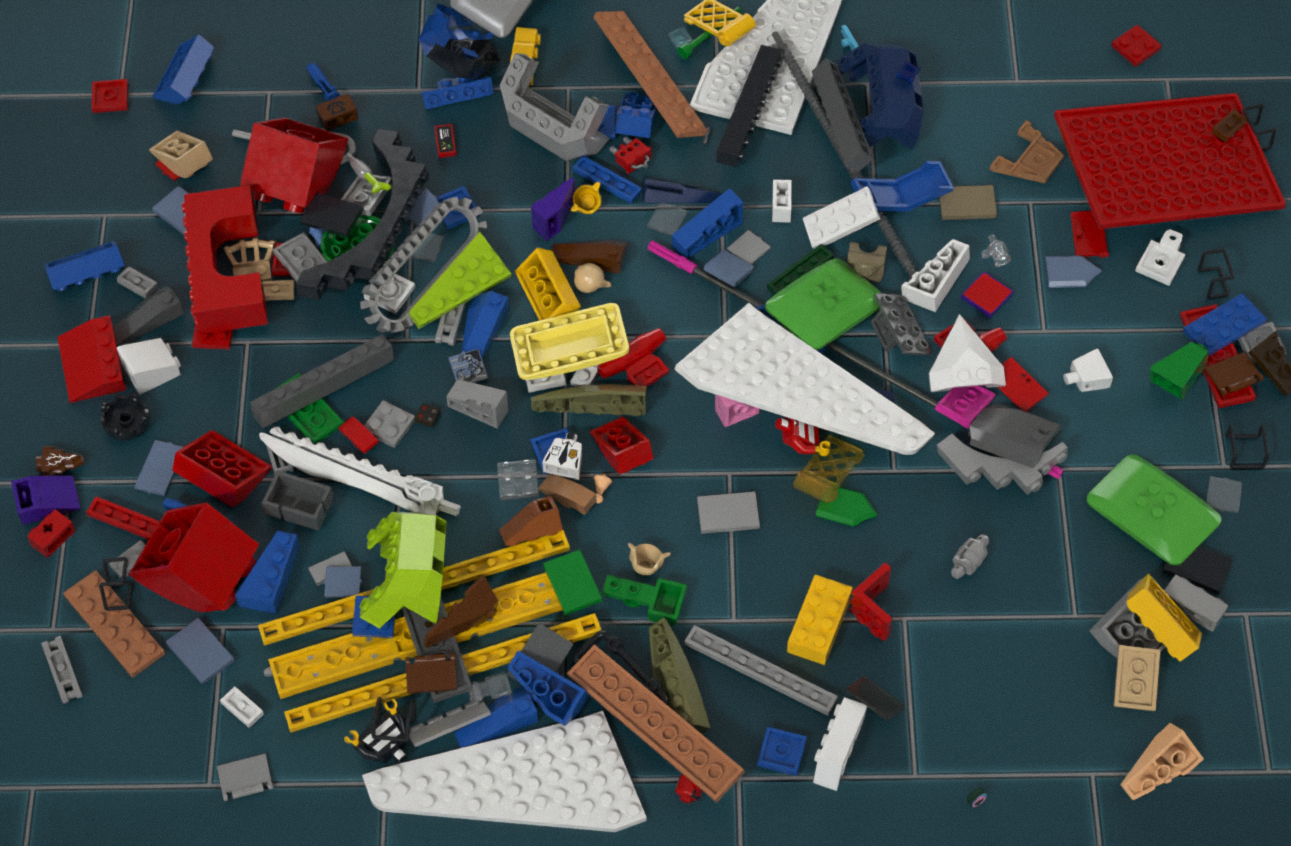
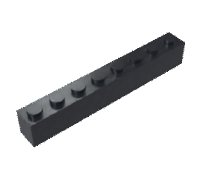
[716,45,783,167]

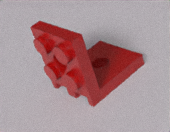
[849,562,892,641]

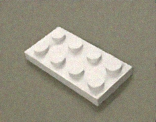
[803,186,880,249]

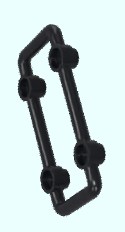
[572,630,669,724]

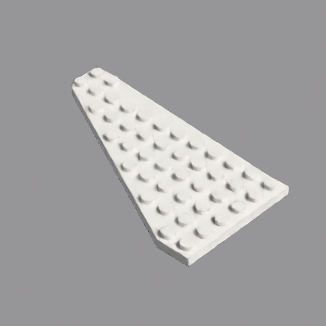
[362,711,647,832]

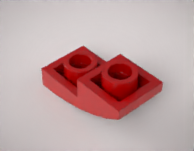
[338,416,379,454]

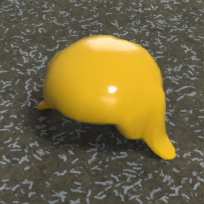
[571,182,601,215]

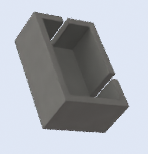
[262,471,334,531]

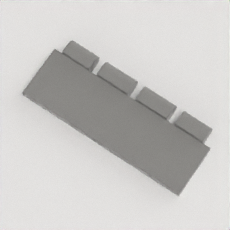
[409,699,491,747]

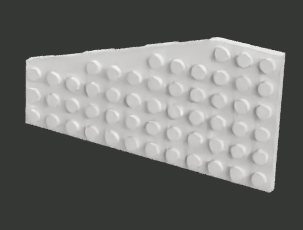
[690,0,843,135]

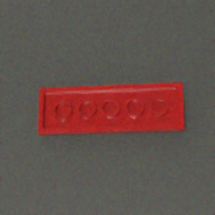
[1180,305,1256,409]

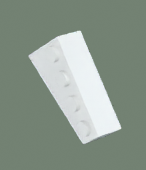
[901,239,970,312]

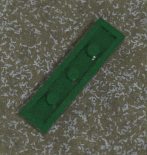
[767,244,834,295]

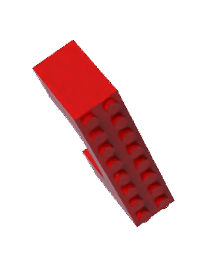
[181,185,268,334]

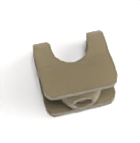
[847,242,887,282]

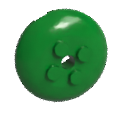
[321,215,395,265]

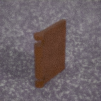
[1205,352,1264,396]
[405,653,457,694]

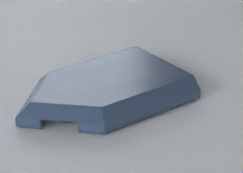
[1045,255,1102,288]

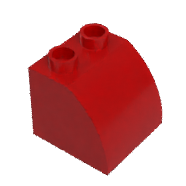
[240,117,349,213]
[128,502,259,613]

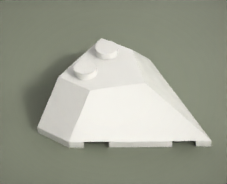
[929,314,1006,392]

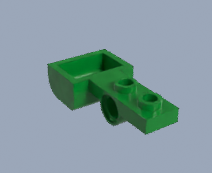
[602,575,687,626]

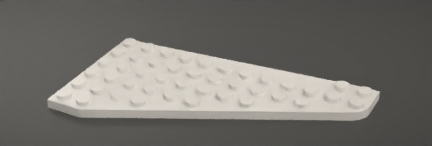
[674,303,935,455]

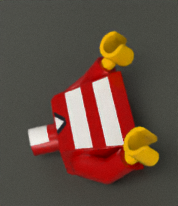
[775,417,830,456]

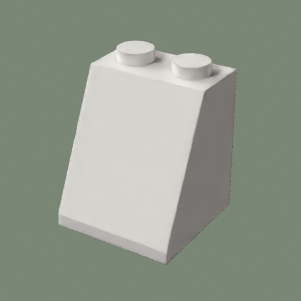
[117,338,181,395]

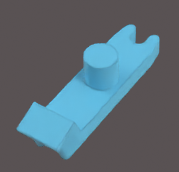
[841,25,858,50]

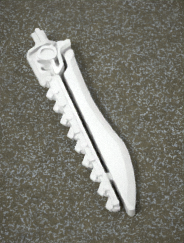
[259,427,461,516]

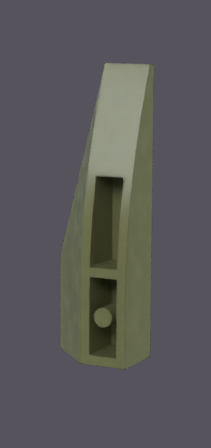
[531,384,647,416]

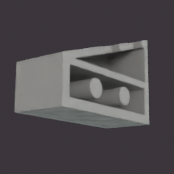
[446,379,509,429]

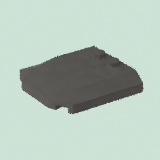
[968,404,1062,468]

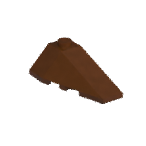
[551,239,629,274]
[424,576,498,648]

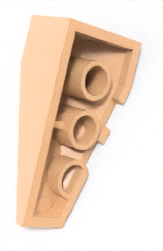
[1120,723,1204,800]

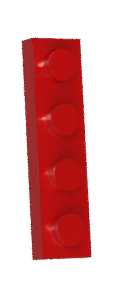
[86,497,160,540]

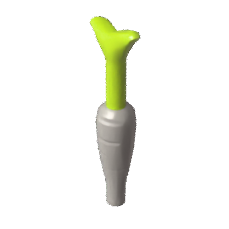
[345,153,392,194]

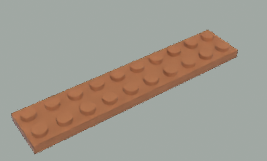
[593,11,708,138]
[567,644,745,803]

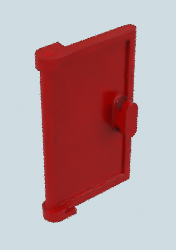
[1070,211,1109,258]
[998,357,1049,413]

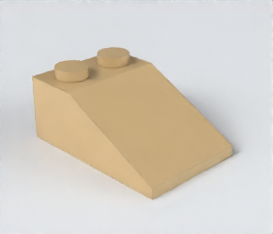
[149,131,213,178]

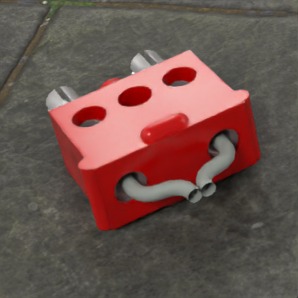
[609,136,652,174]

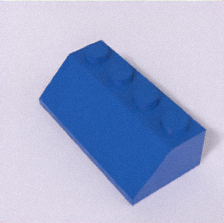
[152,34,214,105]
[44,241,124,291]

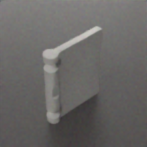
[217,754,273,802]

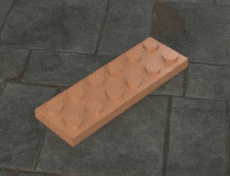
[63,570,165,678]

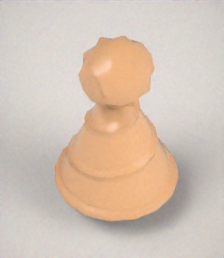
[594,474,612,504]

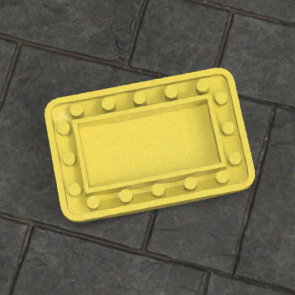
[510,303,629,380]

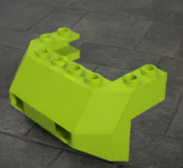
[359,512,447,629]

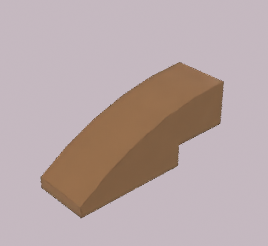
[538,474,596,515]

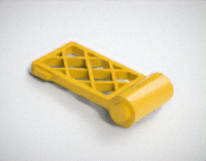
[684,0,756,47]

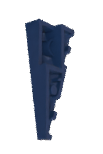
[642,176,723,203]

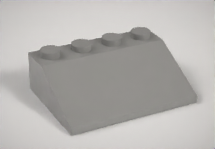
[1089,577,1166,658]

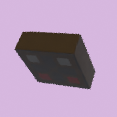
[415,403,440,428]

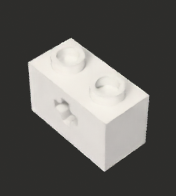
[772,180,791,222]

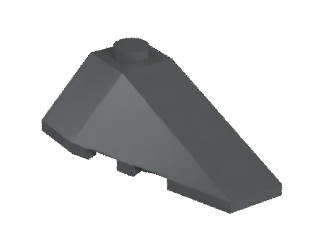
[114,286,184,347]

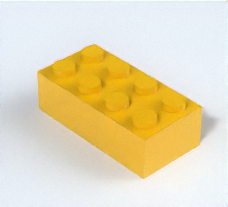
[787,575,853,665]

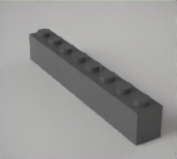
[811,58,873,172]
[250,334,394,429]

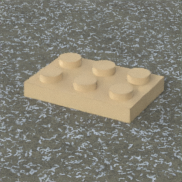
[1113,645,1160,711]

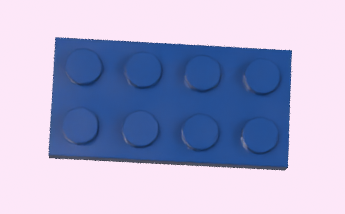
[1183,293,1267,357]

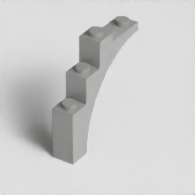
[937,434,1068,495]

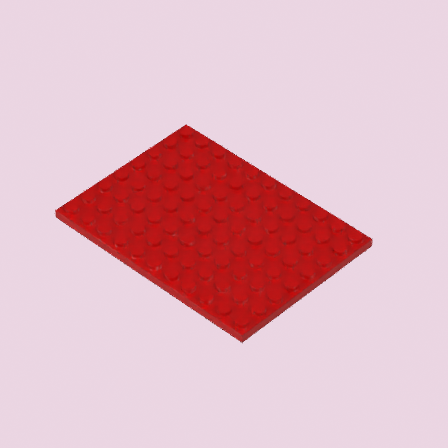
[1054,93,1286,229]

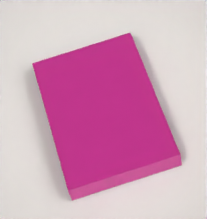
[935,386,996,428]

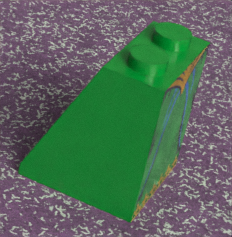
[1150,342,1208,400]

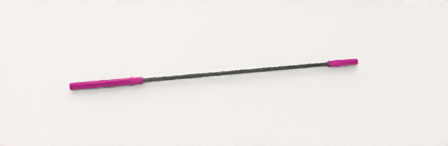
[647,241,1063,479]

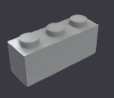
[1164,575,1228,632]

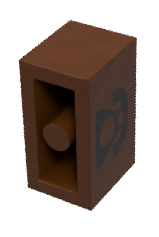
[316,94,358,131]

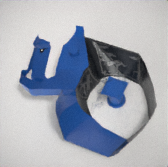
[419,4,501,79]

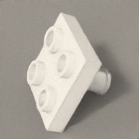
[364,274,416,314]

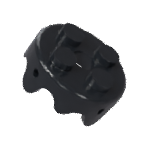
[101,393,150,441]

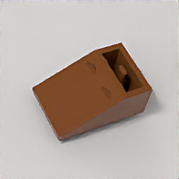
[499,496,563,546]

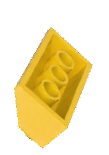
[515,247,581,321]
[1126,574,1202,662]

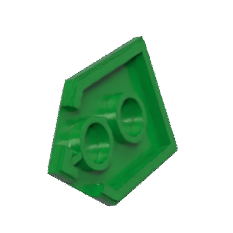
[816,483,877,527]

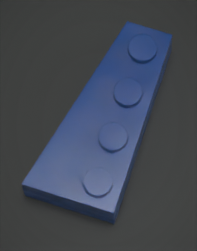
[672,188,743,259]
[235,531,299,614]

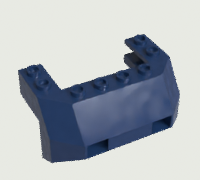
[838,43,924,150]

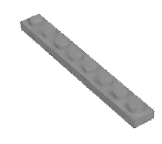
[685,625,838,716]

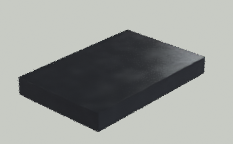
[300,193,364,238]
[1162,546,1233,594]

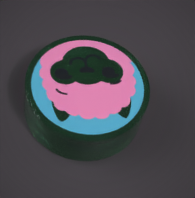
[967,788,988,808]

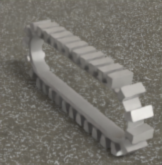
[360,197,487,333]

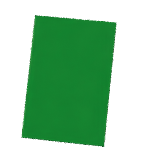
[543,550,602,615]

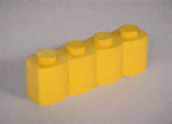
[510,27,541,88]

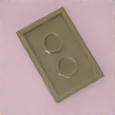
[939,185,997,220]

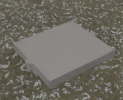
[727,230,771,265]

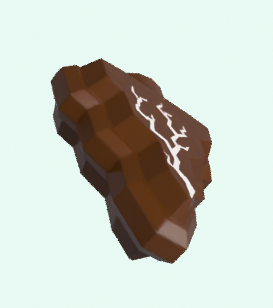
[36,446,84,476]

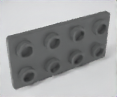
[871,293,932,356]

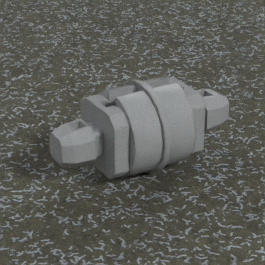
[951,534,989,579]

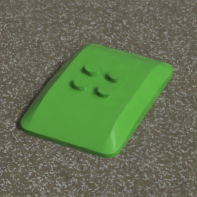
[765,258,883,350]
[1087,454,1221,566]

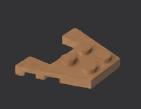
[990,120,1064,184]

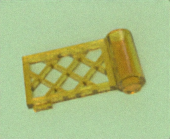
[793,435,864,504]

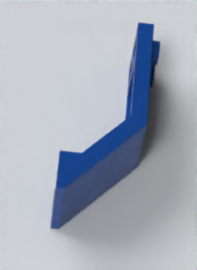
[851,161,954,212]

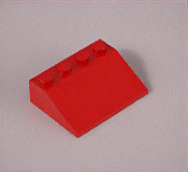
[57,315,126,403]
[172,430,272,508]

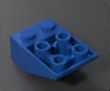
[615,92,658,138]

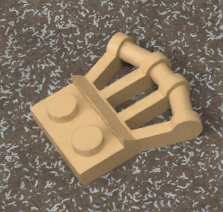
[223,238,276,281]

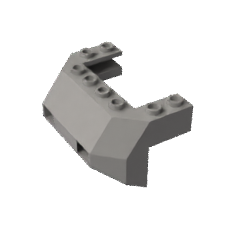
[500,53,609,161]

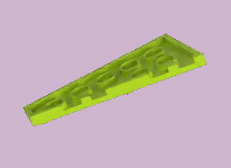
[409,232,511,329]

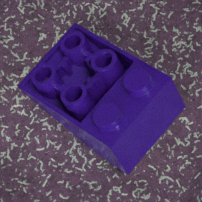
[531,177,575,241]
[11,476,81,525]

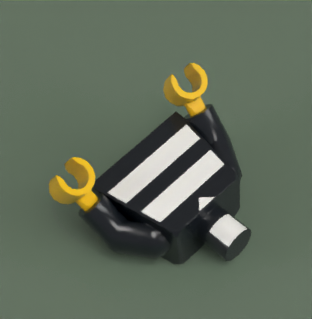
[344,699,407,764]

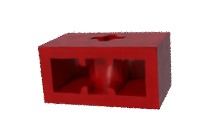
[27,509,76,558]

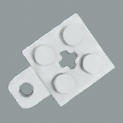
[1135,229,1185,286]

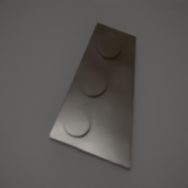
[1248,331,1291,397]

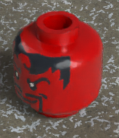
[675,774,703,804]

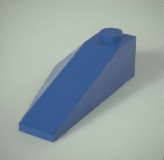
[461,291,510,359]
[507,651,590,726]
[454,686,538,748]

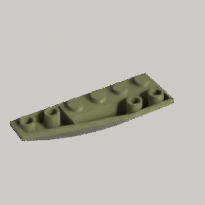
[649,618,711,734]

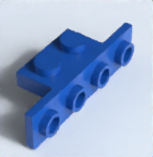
[422,76,494,109]

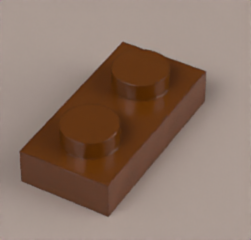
[1211,110,1247,142]

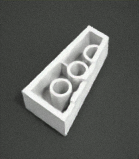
[813,697,867,791]

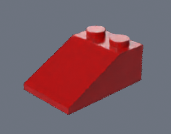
[590,416,654,474]

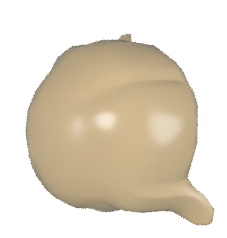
[574,263,611,293]
[628,543,670,575]

